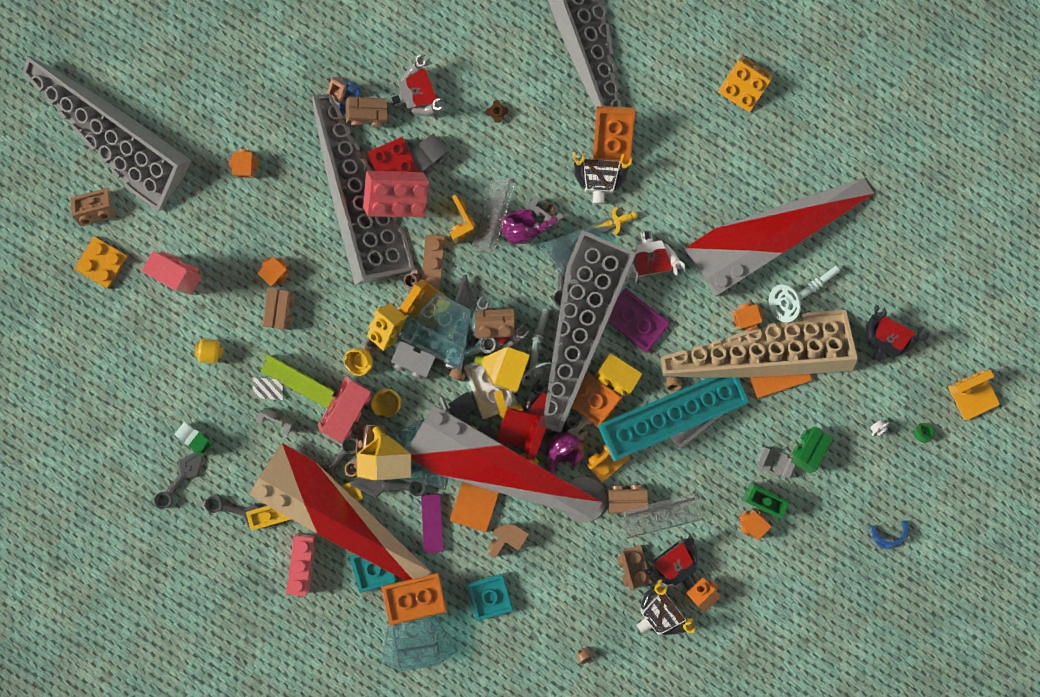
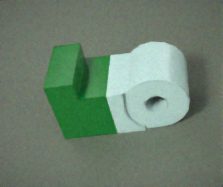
[175,422,214,457]

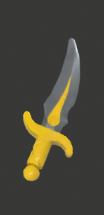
[572,207,638,244]

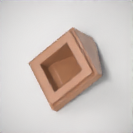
[327,77,348,104]

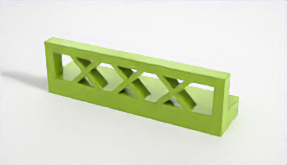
[261,354,337,408]

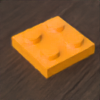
[74,236,129,289]

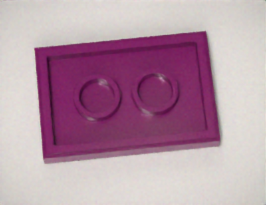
[607,288,670,353]

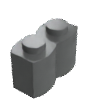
[410,133,449,176]

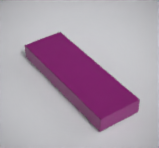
[421,494,444,553]

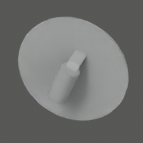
[564,476,607,522]

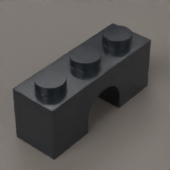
[448,391,497,440]

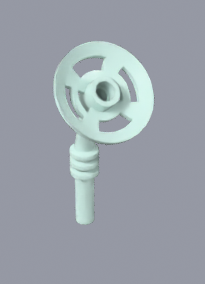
[769,266,840,322]
[521,309,552,386]

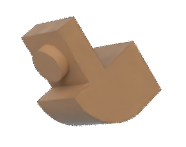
[488,523,529,558]

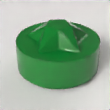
[914,423,935,443]

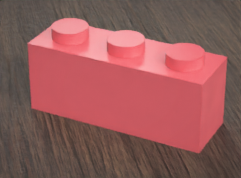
[286,533,317,596]

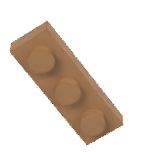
[422,235,445,291]

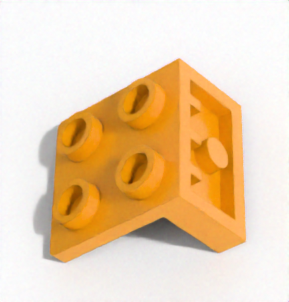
[718,55,773,112]
[450,195,476,244]
[399,279,452,331]
[948,370,1000,420]
[587,444,631,482]

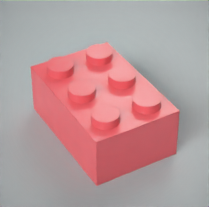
[363,171,429,217]
[141,250,203,295]
[318,376,371,443]

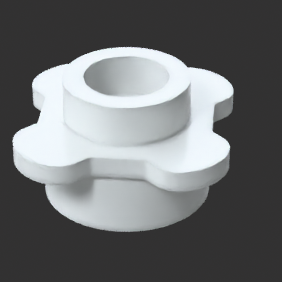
[870,419,889,436]

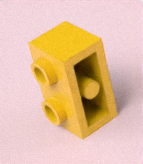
[367,303,407,351]
[594,353,642,396]

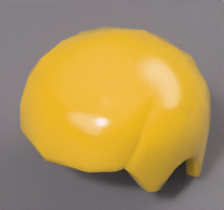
[344,347,373,376]
[371,388,401,418]

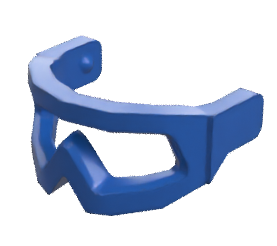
[339,81,361,117]
[870,520,909,549]

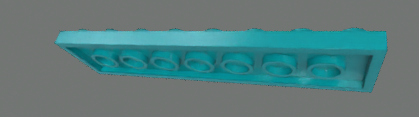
[598,377,749,462]

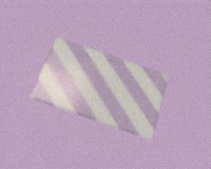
[253,377,283,400]

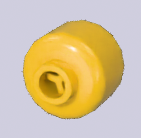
[195,338,224,364]

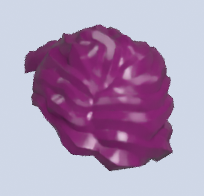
[498,209,558,244]
[546,432,585,474]

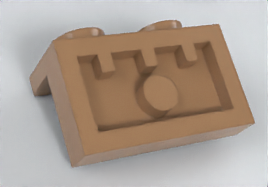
[71,188,116,226]
[617,545,652,591]

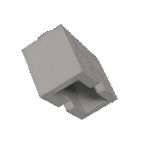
[391,341,437,380]

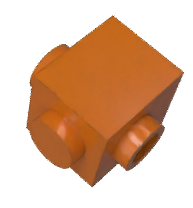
[229,149,259,178]
[257,257,290,288]
[732,302,763,331]
[738,509,771,541]
[686,578,721,613]

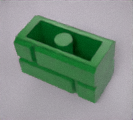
[791,427,833,474]
[742,483,789,519]

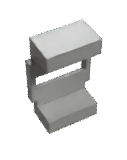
[527,196,563,230]
[256,408,296,436]
[756,447,795,478]

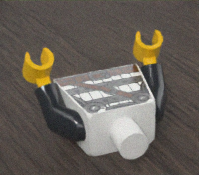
[572,151,632,204]
[637,580,697,636]

